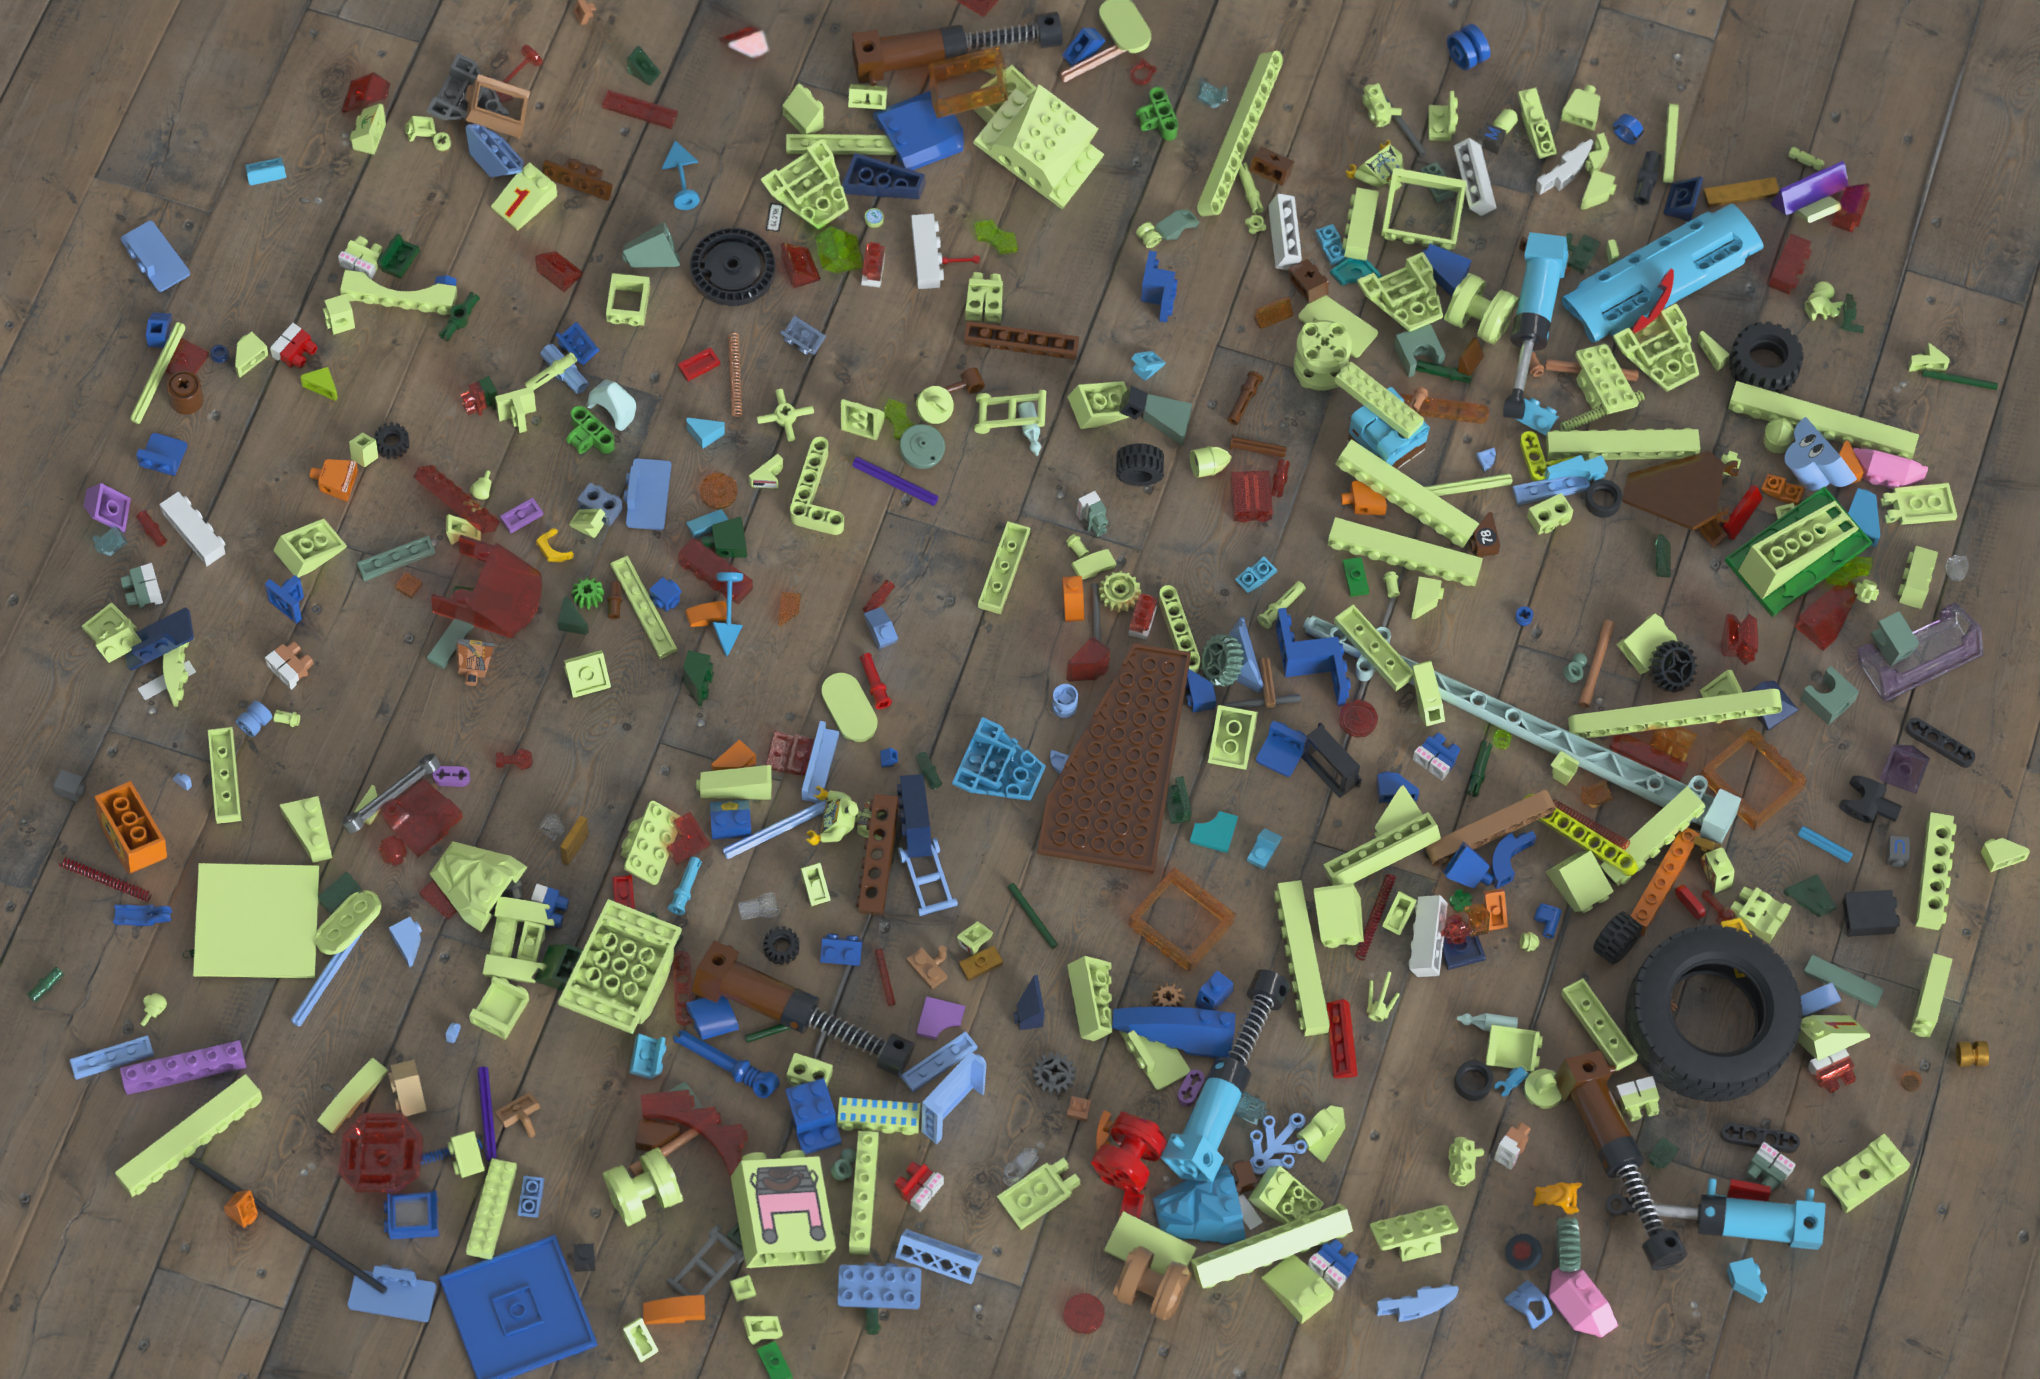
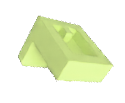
[405,116,436,141]

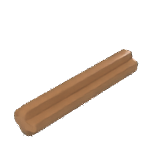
[1259,658,1276,708]

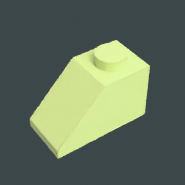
[1580,170,1617,210]
[235,332,269,378]
[1411,577,1444,619]
[1981,838,2030,872]

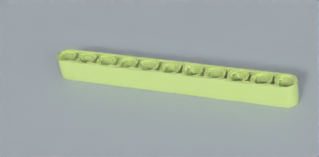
[1197,51,1283,216]
[1568,689,1782,739]

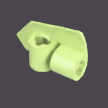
[1297,1106,1346,1162]

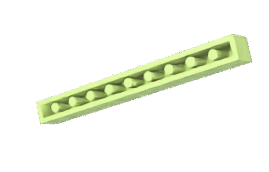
[1728,381,1919,460]

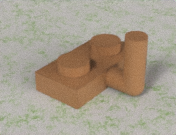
[906,946,947,990]
[495,1092,540,1137]

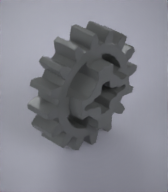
[1033,1052,1076,1095]

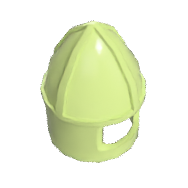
[1764,417,1794,453]
[1190,446,1232,478]

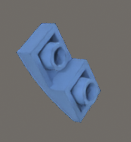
[1800,983,1842,1017]
[518,1176,545,1218]

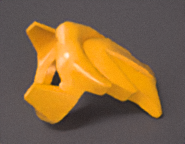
[1533,1182,1582,1214]

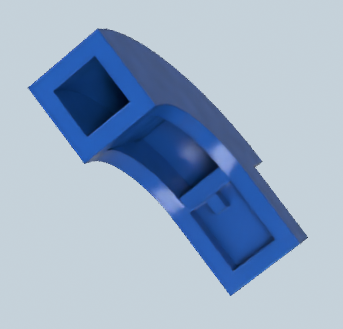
[1490,831,1536,889]

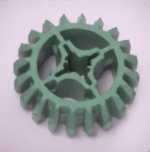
[1200,634,1245,687]
[1556,1217,1581,1272]

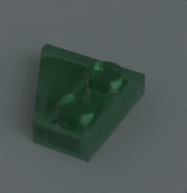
[1783,874,1837,917]

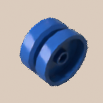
[1446,23,1491,71]

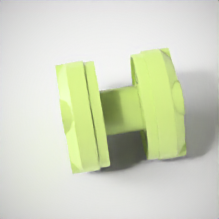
[1444,273,1519,345]
[1293,320,1352,391]
[602,1147,683,1227]

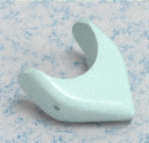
[586,380,636,431]

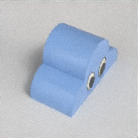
[1785,417,1857,491]

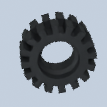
[374,422,410,459]
[763,926,799,965]

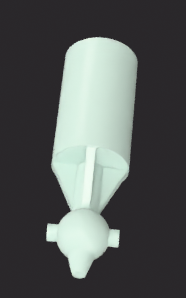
[1017,402,1041,456]
[1457,1013,1518,1032]

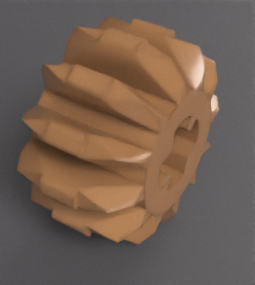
[1151,982,1185,1007]

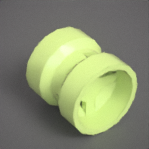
[1136,222,1162,248]

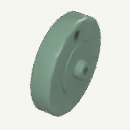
[899,424,945,469]

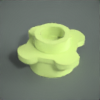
[1245,215,1266,234]

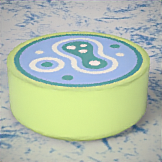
[865,208,884,228]

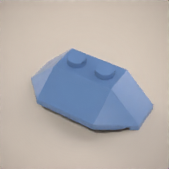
[466,124,524,177]
[1228,616,1263,693]

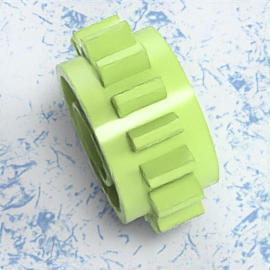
[1099,571,1141,613]

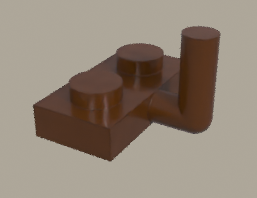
[1698,513,1730,548]

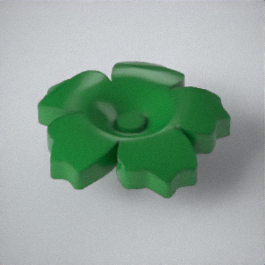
[1449,889,1473,912]

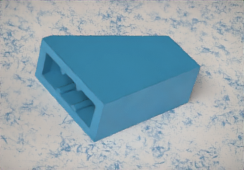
[1848,488,1881,547]

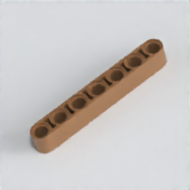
[1425,790,1556,866]

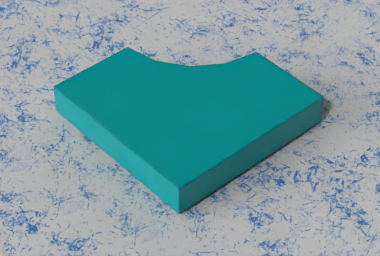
[1330,258,1382,286]
[1190,811,1238,853]

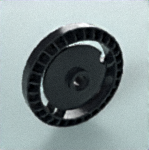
[690,228,776,306]

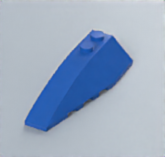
[1112,1007,1235,1058]

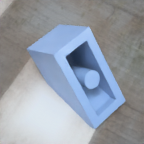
[389,917,422,967]

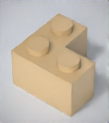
[388,1060,427,1117]

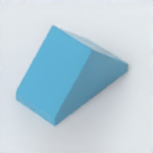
[686,418,725,449]

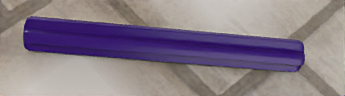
[852,457,938,506]
[477,1066,497,1162]

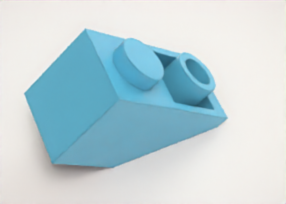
[1726,1258,1767,1303]

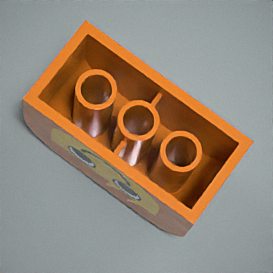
[94,781,167,874]

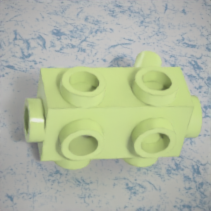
[1362,84,1402,127]
[1448,1137,1484,1186]

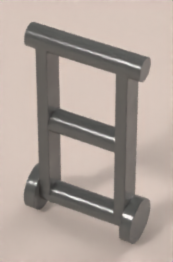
[667,1224,745,1296]

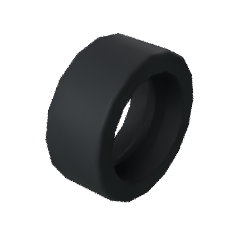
[1585,480,1622,518]
[1454,1060,1493,1101]

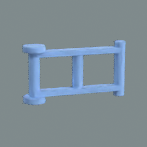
[898,837,958,916]

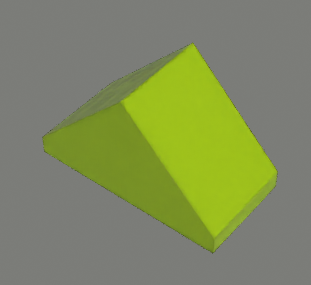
[301,367,338,401]

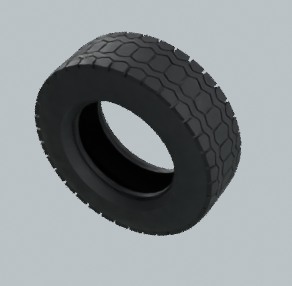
[1625,925,1802,1102]

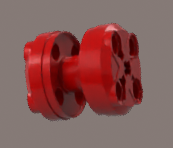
[1091,1111,1168,1195]

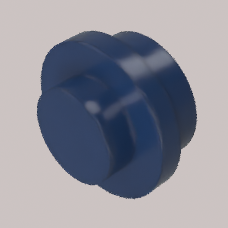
[210,344,229,363]

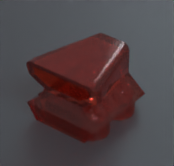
[1721,614,1759,665]

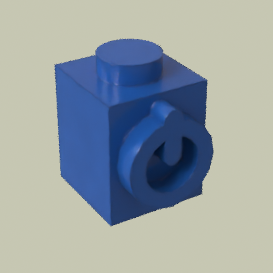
[649,577,682,612]

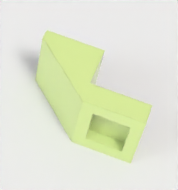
[1585,133,1609,177]

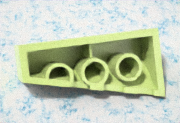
[1067,956,1112,1041]

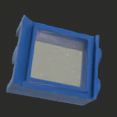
[384,1190,439,1239]

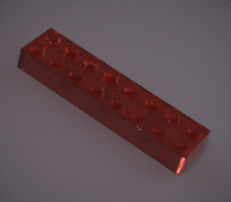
[413,465,500,534]

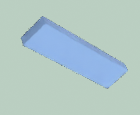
[1512,477,1590,506]
[901,1031,978,1093]
[70,1035,154,1080]

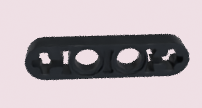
[1906,718,1975,768]
[1721,1123,1800,1153]

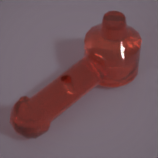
[1702,890,1735,924]

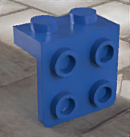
[136,433,188,476]
[1256,721,1308,777]

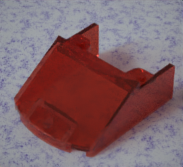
[431,535,542,638]

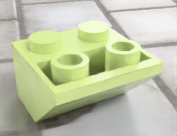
[783,84,824,134]

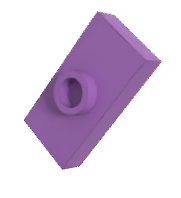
[500,498,543,534]

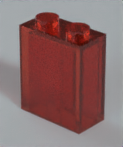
[1230,470,1273,523]

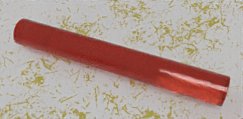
[875,949,896,1006]

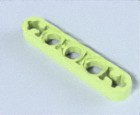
[1663,103,1679,183]

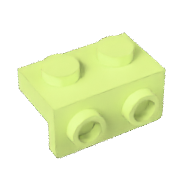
[96,619,142,663]

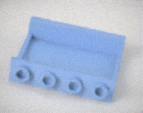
[921,1051,986,1144]

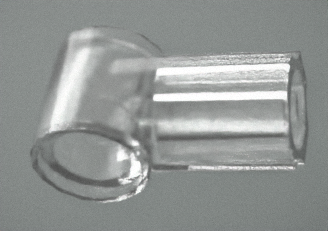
[738,892,780,920]
[1003,1147,1039,1187]

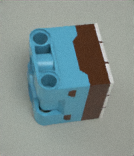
[1348,387,1430,469]

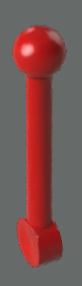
[942,255,980,264]

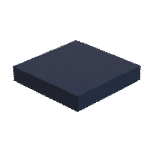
[1442,923,1486,970]

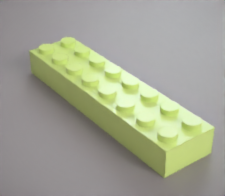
[1335,362,1424,439]
[978,521,1030,615]
[1334,604,1414,691]
[208,727,242,824]
[1561,978,1638,1071]
[466,1158,517,1260]

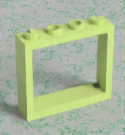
[1381,168,1467,251]

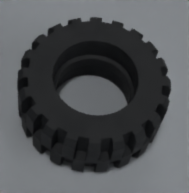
[1729,322,1804,394]

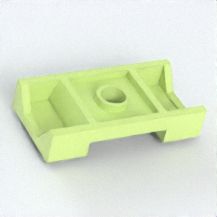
[1820,1133,1910,1214]

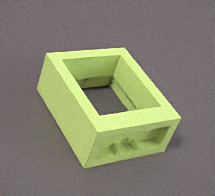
[606,273,650,326]

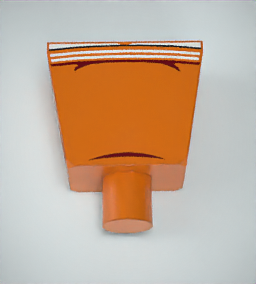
[310,459,358,502]

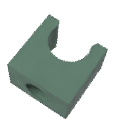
[1394,324,1445,378]
[1870,611,1919,667]
[1800,666,1859,725]

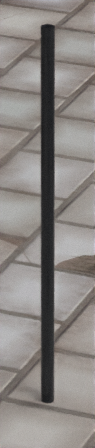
[190,1157,388,1294]

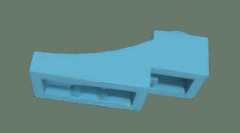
[1544,455,1608,481]

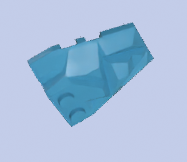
[952,717,1046,801]
[1153,1164,1246,1245]

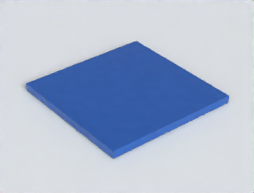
[439,1235,598,1379]

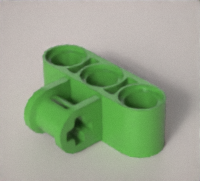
[1135,87,1178,141]
[566,406,615,454]

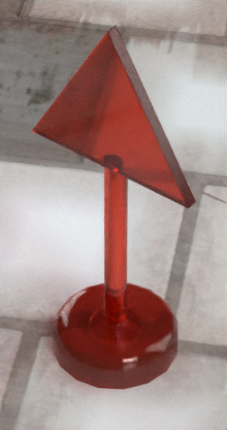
[487,44,543,102]

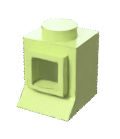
[1551,751,1579,786]

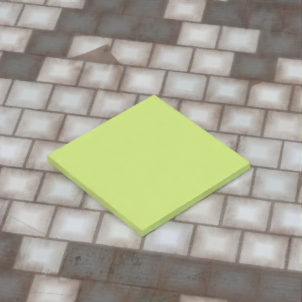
[193,863,319,978]

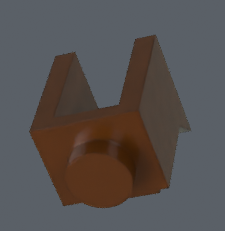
[1231,1160,1257,1194]

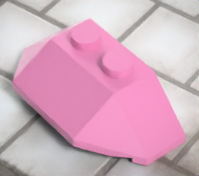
[1853,448,1928,490]
[1549,1268,1618,1337]

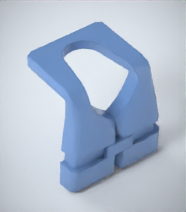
[1504,1280,1553,1329]

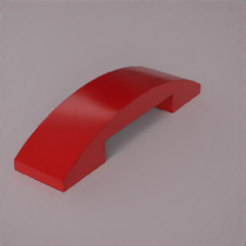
[1631,268,1674,334]

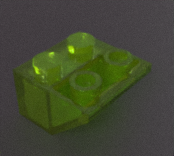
[815,226,864,273]

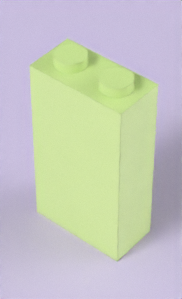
[1910,953,1953,1037]

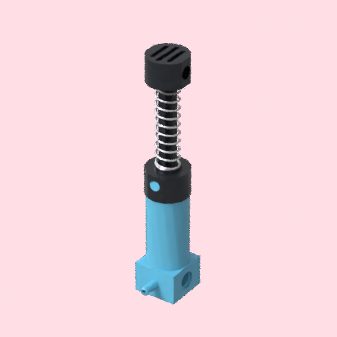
[1161,969,1290,1182]

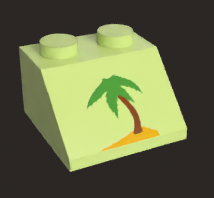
[350,104,386,154]

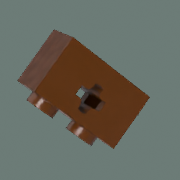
[1249,147,1295,186]
[1289,259,1329,303]

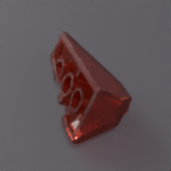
[1795,577,1857,651]

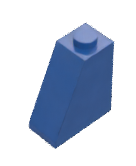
[1423,244,1471,297]

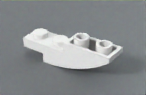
[1535,139,1593,195]

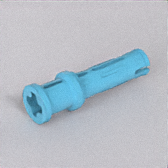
[668,857,702,915]

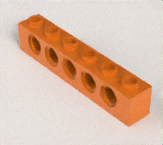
[1631,827,1701,937]

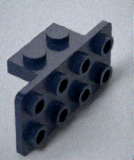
[125,607,194,671]

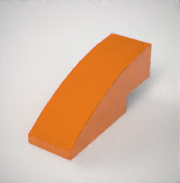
[643,1295,705,1324]

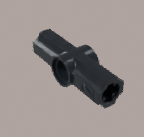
[1633,150,1662,206]

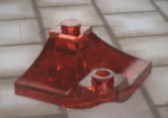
[383,778,463,858]

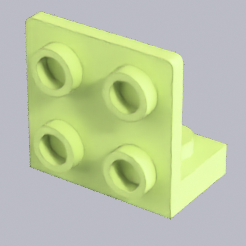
[1428,91,1458,141]

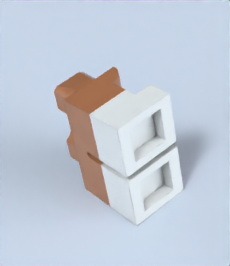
[265,642,313,690]
[1494,1122,1531,1170]

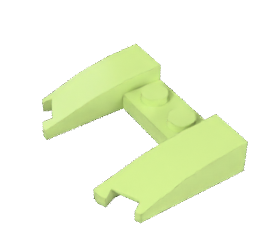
[483,897,554,983]

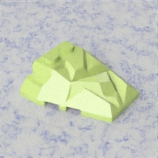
[761,139,849,230]
[1357,252,1443,332]
[1613,303,1699,392]
[429,841,527,932]

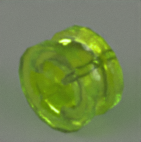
[1493,729,1512,749]

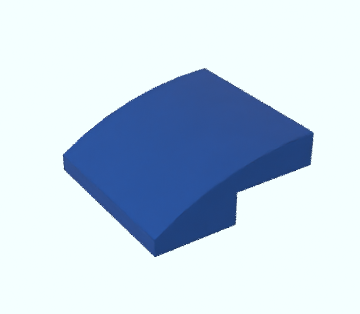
[686,995,739,1040]

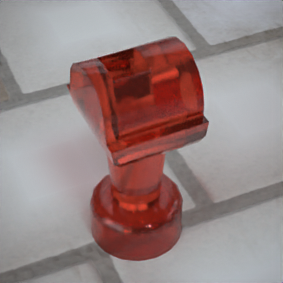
[496,748,533,770]

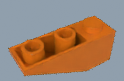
[224,1190,257,1228]

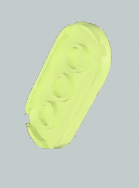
[1099,0,1151,53]
[822,673,878,742]
[315,890,381,955]

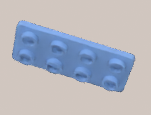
[121,221,190,292]
[624,459,671,530]
[838,1263,921,1309]
[348,1265,436,1322]

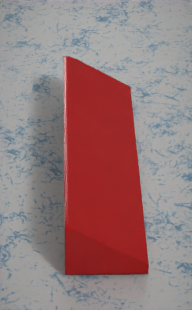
[1325,999,1358,1078]

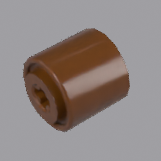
[166,370,204,415]

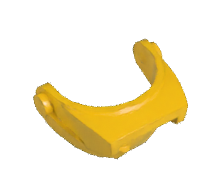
[536,528,574,562]

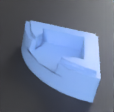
[1476,448,1496,472]
[1050,750,1070,774]
[173,773,192,791]
[446,1022,461,1044]

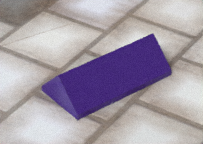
[1771,161,1849,215]

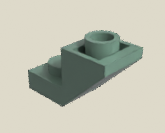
[1155,209,1200,240]

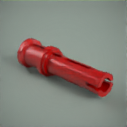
[859,653,892,709]

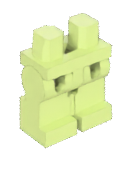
[1729,886,1792,943]

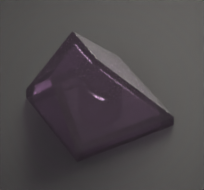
[1880,745,1930,794]

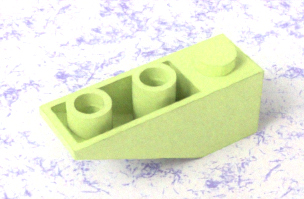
[1412,661,1445,726]

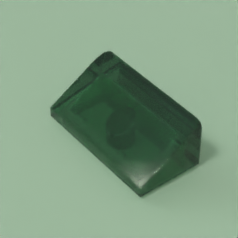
[1656,534,1671,577]
[318,872,362,915]

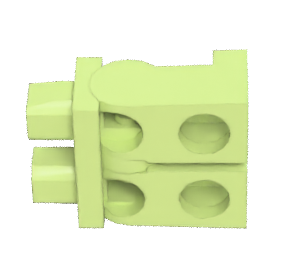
[965,272,1003,323]

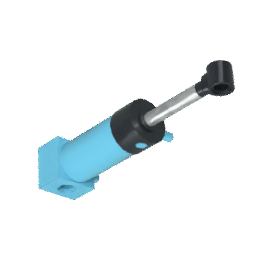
[1503,232,1568,420]
[1605,1178,1826,1250]

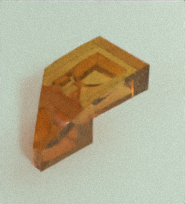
[778,592,801,626]

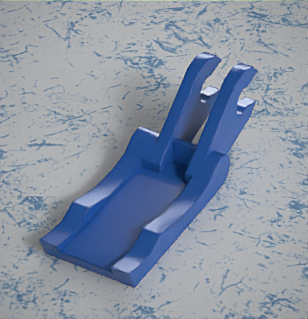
[113,904,172,926]

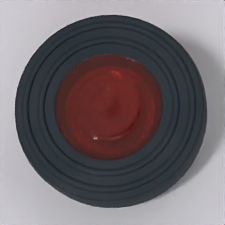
[1505,1233,1542,1271]

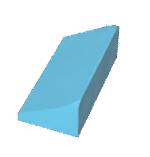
[245,158,286,185]
[686,509,728,539]

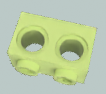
[848,84,887,109]
[1527,493,1573,535]
[786,1053,833,1087]

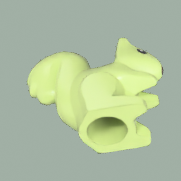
[1805,281,1843,321]

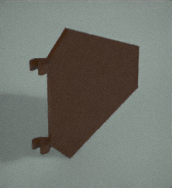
[1622,451,1739,530]

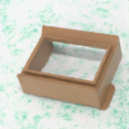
[465,74,531,139]

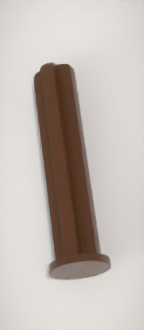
[1229,434,1287,457]

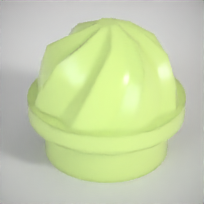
[1520,932,1539,952]

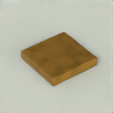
[560,815,589,866]

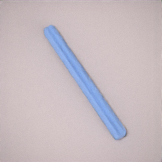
[723,800,827,859]
[291,933,362,1026]

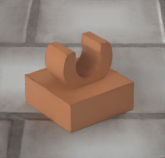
[573,0,596,25]
[1067,1096,1091,1122]

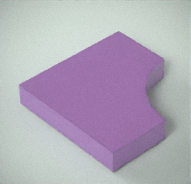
[917,997,965,1040]

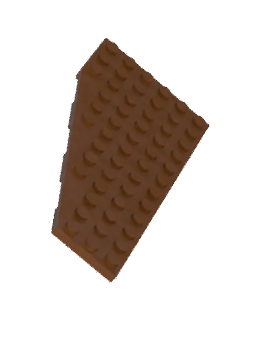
[1037,643,1191,873]

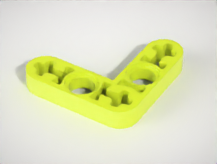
[1520,431,1577,482]

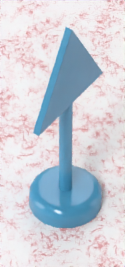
[662,141,700,210]
[712,572,743,657]

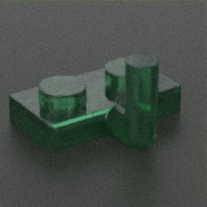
[1566,233,1601,273]
[1841,293,1864,333]

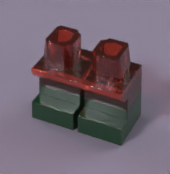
[461,376,498,416]

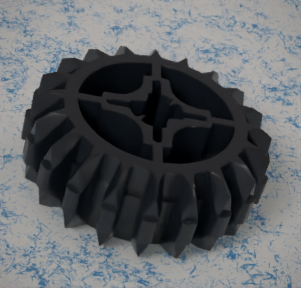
[1647,640,1699,693]

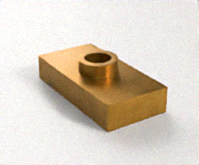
[1693,836,1722,852]
[959,945,1003,981]

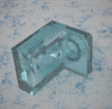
[1197,82,1228,109]
[92,526,128,556]

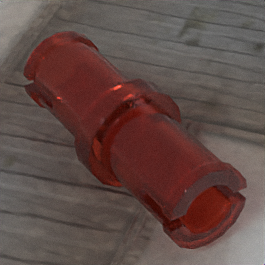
[1271,459,1290,498]
[136,510,167,547]
[862,580,895,613]

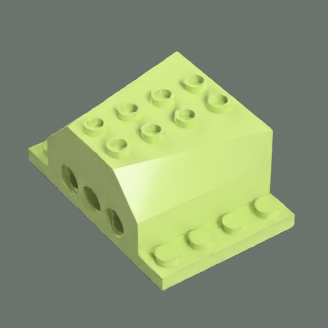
[973,85,1104,209]
[558,899,682,1034]

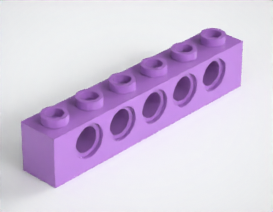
[120,1040,246,1095]

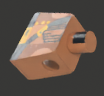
[456,638,494,686]

